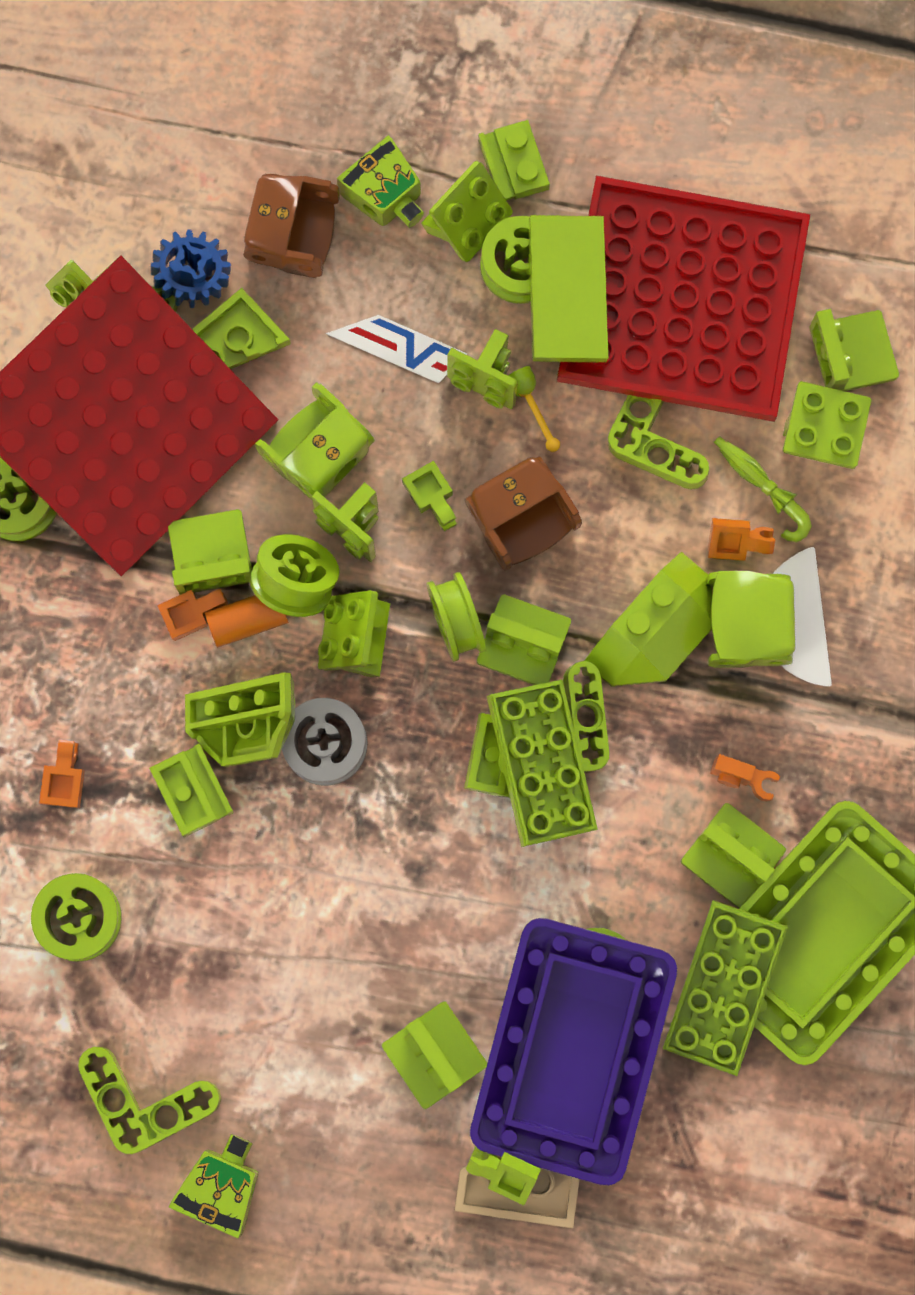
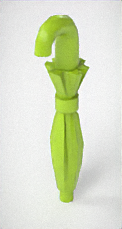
[714,436,812,542]

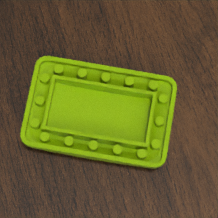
[739,800,915,1065]

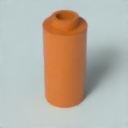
[205,595,289,648]

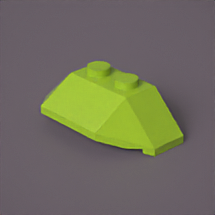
[584,552,712,687]
[185,672,295,767]

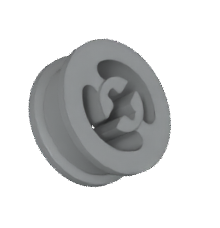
[282,698,368,786]

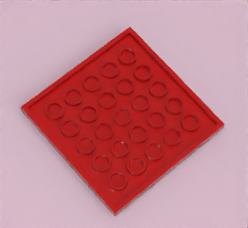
[557,175,810,422]
[0,255,278,576]

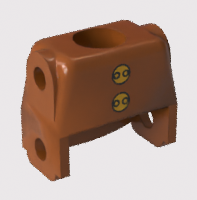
[243,174,340,278]
[465,456,582,571]

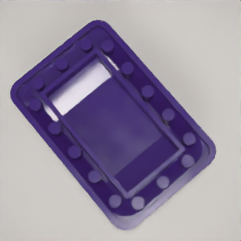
[470,918,677,1186]

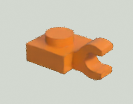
[707,518,776,561]
[157,589,229,641]
[39,740,85,808]
[710,754,780,802]

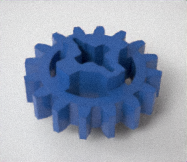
[151,229,231,308]

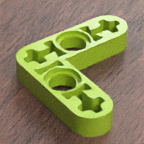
[608,395,709,490]
[498,661,609,775]
[78,1047,221,1154]

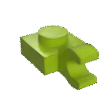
[402,461,457,532]
[466,1146,541,1205]

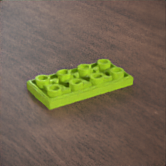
[529,215,608,362]
[486,680,598,847]
[663,900,788,1076]

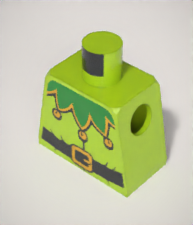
[337,135,424,228]
[169,1134,258,1239]

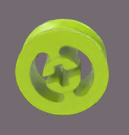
[480,216,531,304]
[0,458,57,541]
[250,534,339,617]
[426,572,486,662]
[31,873,122,962]

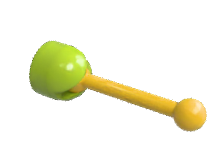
[508,366,560,452]

